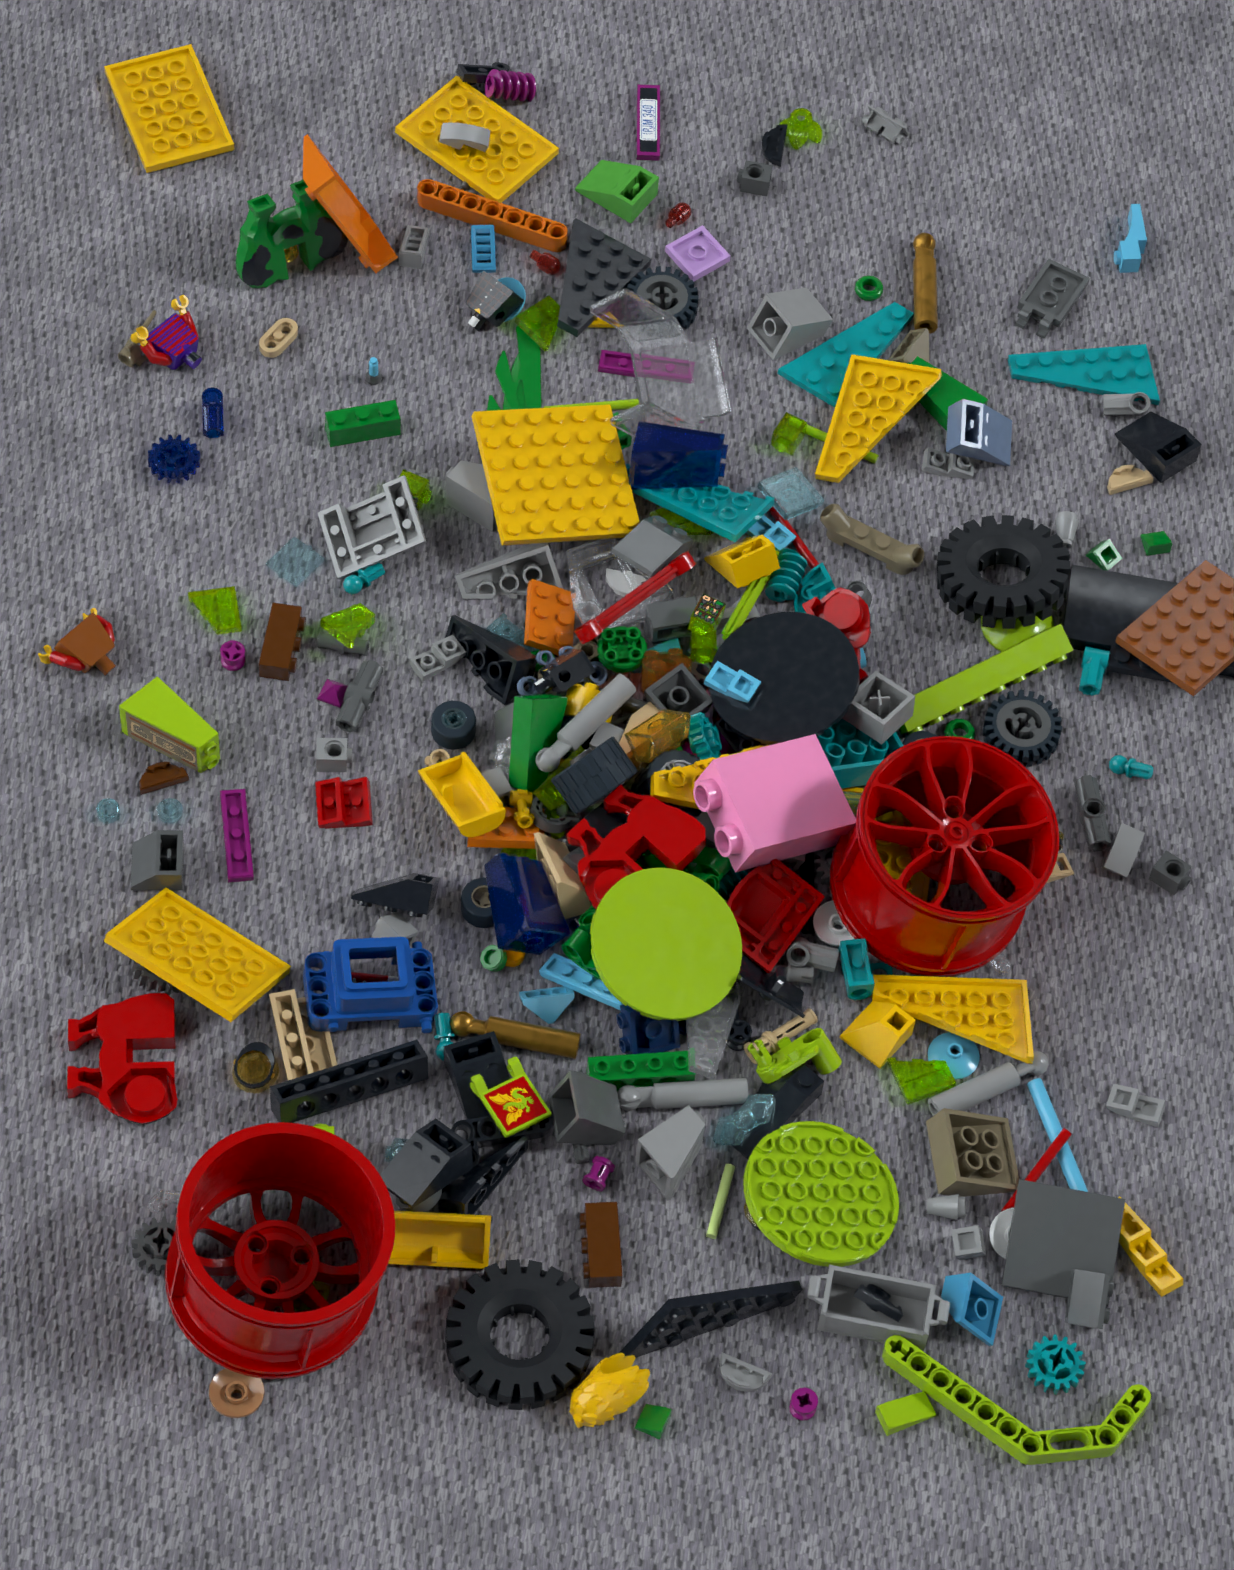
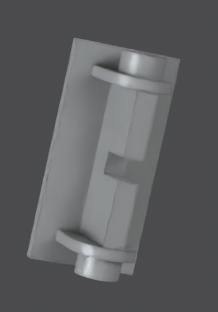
[862,105,909,144]

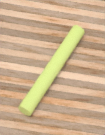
[706,1164,735,1239]

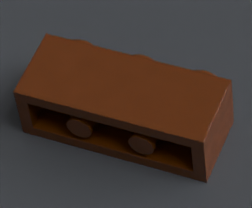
[259,602,306,681]
[579,1202,622,1288]

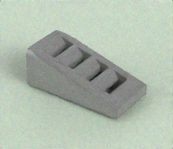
[399,225,430,269]

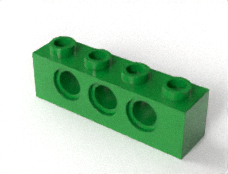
[586,1050,696,1091]

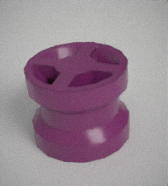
[220,640,245,671]
[789,1387,818,1421]

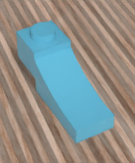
[1114,204,1147,273]

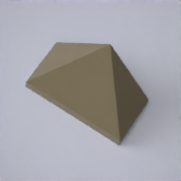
[888,328,930,363]

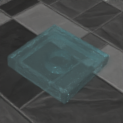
[757,467,824,520]

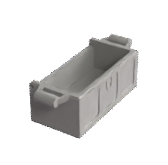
[807,1265,950,1351]

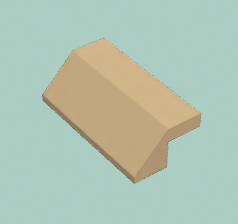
[269,989,337,1080]

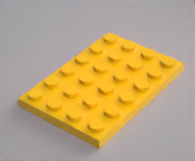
[104,44,234,173]
[395,75,559,203]
[104,887,291,1022]

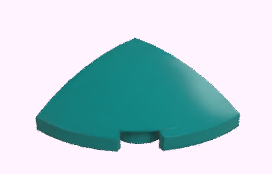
[794,562,836,613]

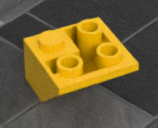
[839,1001,916,1069]

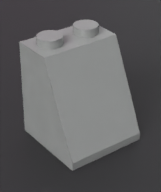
[747,287,833,360]
[445,460,497,533]
[635,1105,705,1200]

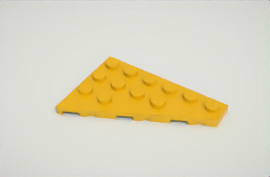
[815,354,942,483]
[872,974,1034,1064]

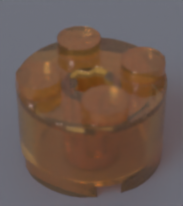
[641,648,692,693]

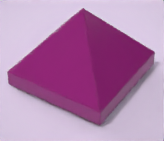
[317,679,348,708]

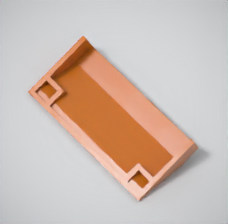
[303,134,398,274]

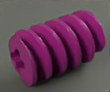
[485,69,536,102]

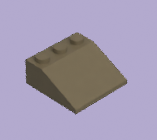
[926,1108,1019,1197]

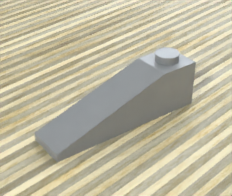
[455,543,563,599]

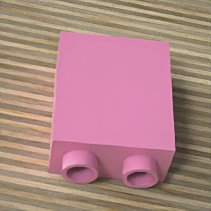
[693,734,856,873]

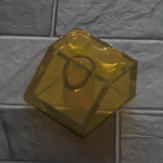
[624,709,691,764]

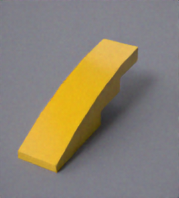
[1118,1196,1183,1297]

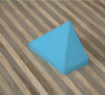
[519,986,575,1024]

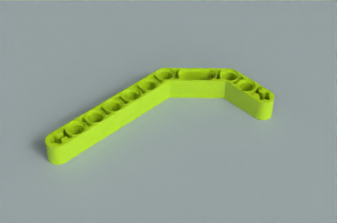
[882,1335,1151,1465]

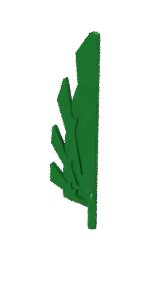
[487,309,542,411]

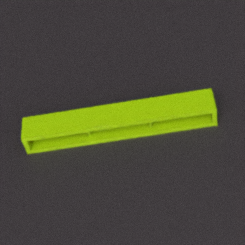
[900,624,1073,735]

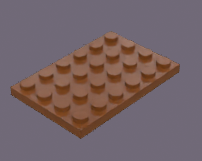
[1116,560,1234,696]

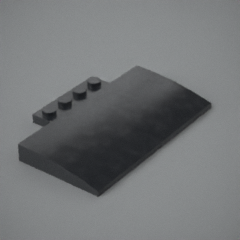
[1063,564,1234,688]

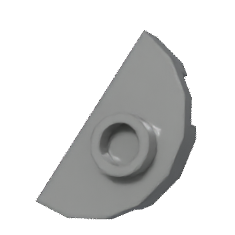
[719,1352,772,1392]

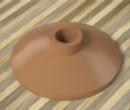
[209,1368,264,1418]

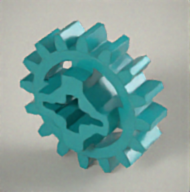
[687,712,722,760]
[1025,1334,1086,1395]

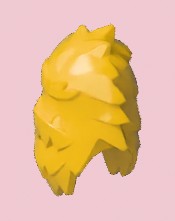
[569,1353,650,1428]

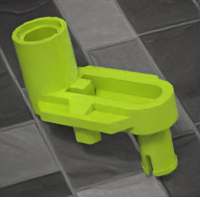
[747,1028,842,1083]

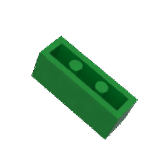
[325,400,401,447]

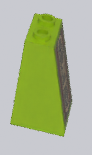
[119,676,220,773]

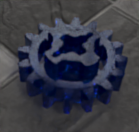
[148,434,200,484]

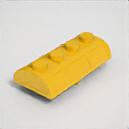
[418,752,506,838]
[388,1211,491,1269]

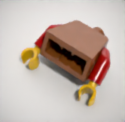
[38,608,116,676]

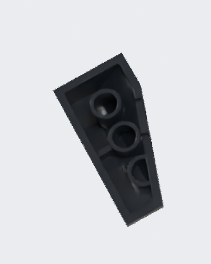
[445,615,537,705]
[731,1064,824,1159]
[438,1135,528,1215]

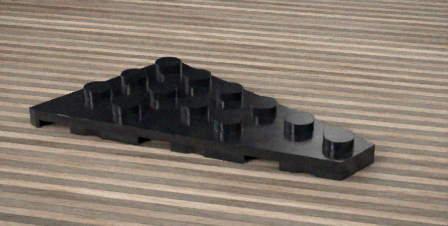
[557,218,651,337]
[619,1280,803,1358]

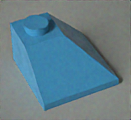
[941,1272,1003,1346]

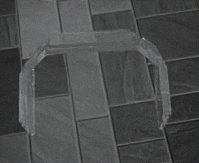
[589,289,731,441]

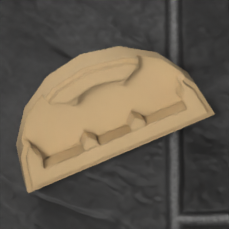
[1107,465,1154,495]

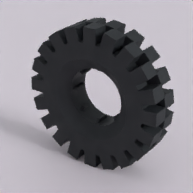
[936,515,1071,629]
[445,1259,595,1410]

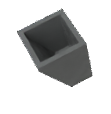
[548,1070,626,1145]

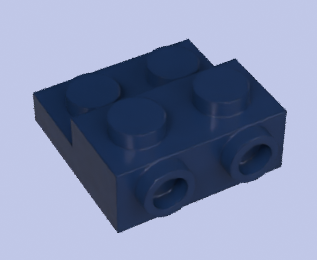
[616,1005,680,1055]

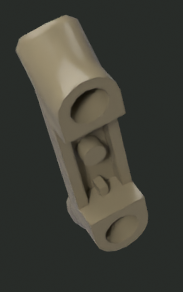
[820,504,924,575]

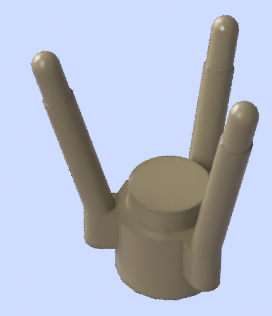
[118,310,157,367]

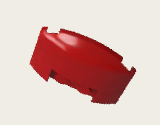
[726,859,825,974]

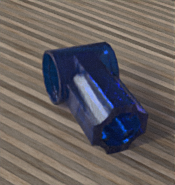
[202,387,224,438]

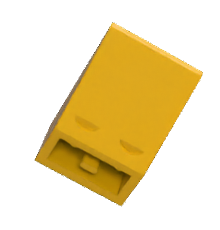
[704,534,780,589]

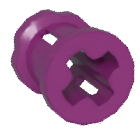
[582,1156,615,1192]

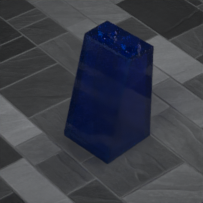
[629,421,728,490]
[484,853,570,955]

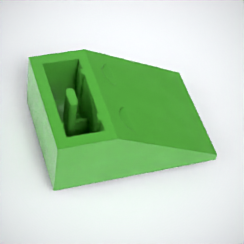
[575,160,659,223]

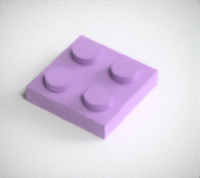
[665,225,730,281]

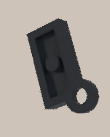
[457,62,510,85]

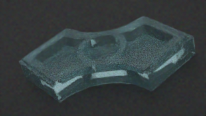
[713,1094,776,1145]

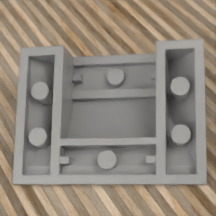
[317,475,426,579]

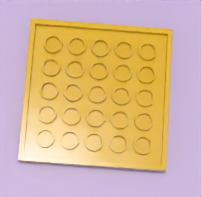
[471,404,640,546]

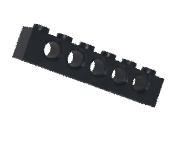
[270,1040,428,1123]

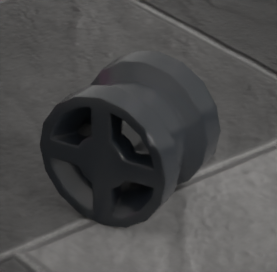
[725,1019,752,1051]

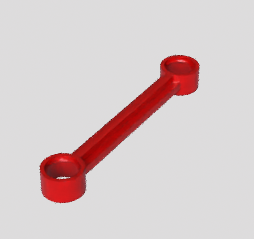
[574,551,696,644]

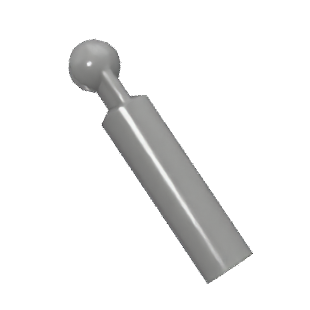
[535,673,636,772]
[927,1051,1049,1116]
[617,1078,748,1111]

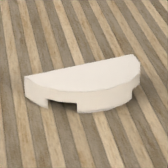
[606,568,651,597]

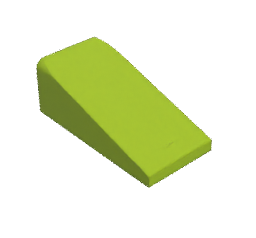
[875,1391,936,1436]

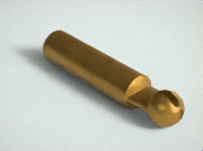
[913,233,938,334]
[450,1011,581,1059]

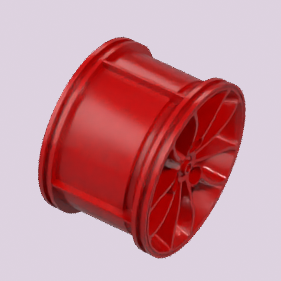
[830,736,1059,977]
[165,1122,395,1379]

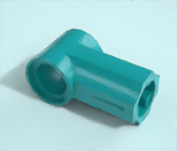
[1079,646,1110,696]

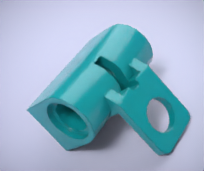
[839,938,893,1000]

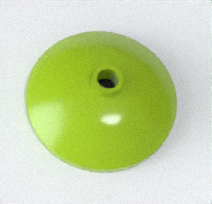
[981,615,1054,652]

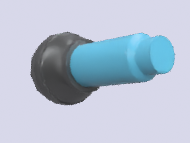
[365,357,382,385]

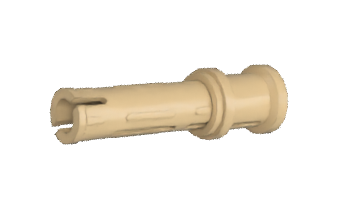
[744,1008,818,1064]

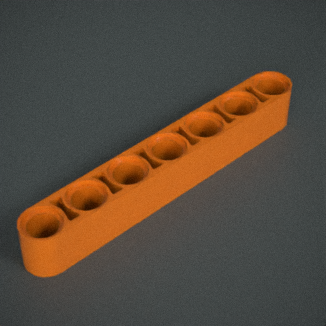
[417,179,567,252]

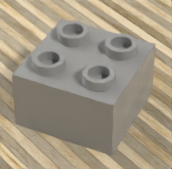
[842,671,915,744]

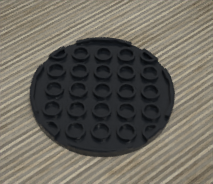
[709,612,860,745]

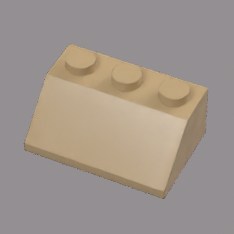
[534,832,590,920]

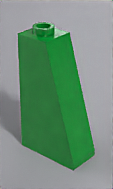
[907,356,988,431]
[509,694,568,794]

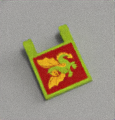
[470,1057,552,1138]

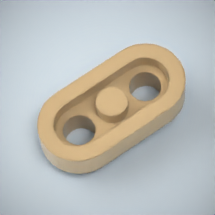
[259,318,298,358]

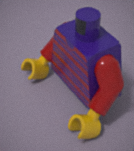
[131,295,202,370]

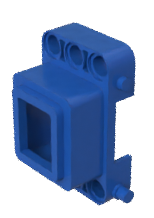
[303,937,438,1033]

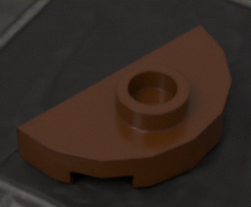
[139,761,189,795]

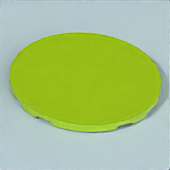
[590,868,742,1021]
[743,1121,899,1267]

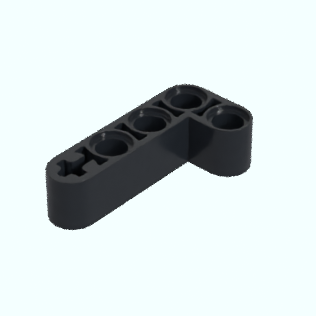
[451,1115,553,1167]

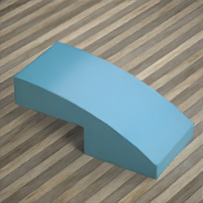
[746,515,796,552]
[704,661,761,703]

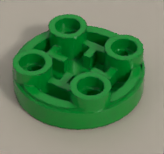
[597,626,647,673]

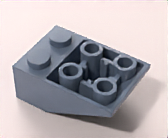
[946,399,1012,466]

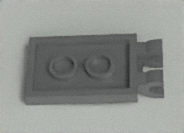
[1015,259,1090,339]

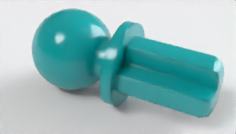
[343,563,385,594]
[1109,755,1154,779]
[434,1013,455,1061]

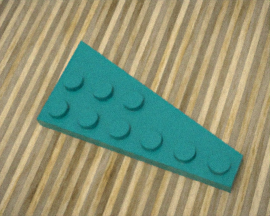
[777,302,914,408]
[1007,344,1160,405]
[626,463,775,542]

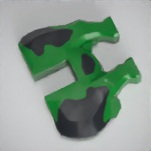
[236,180,349,288]

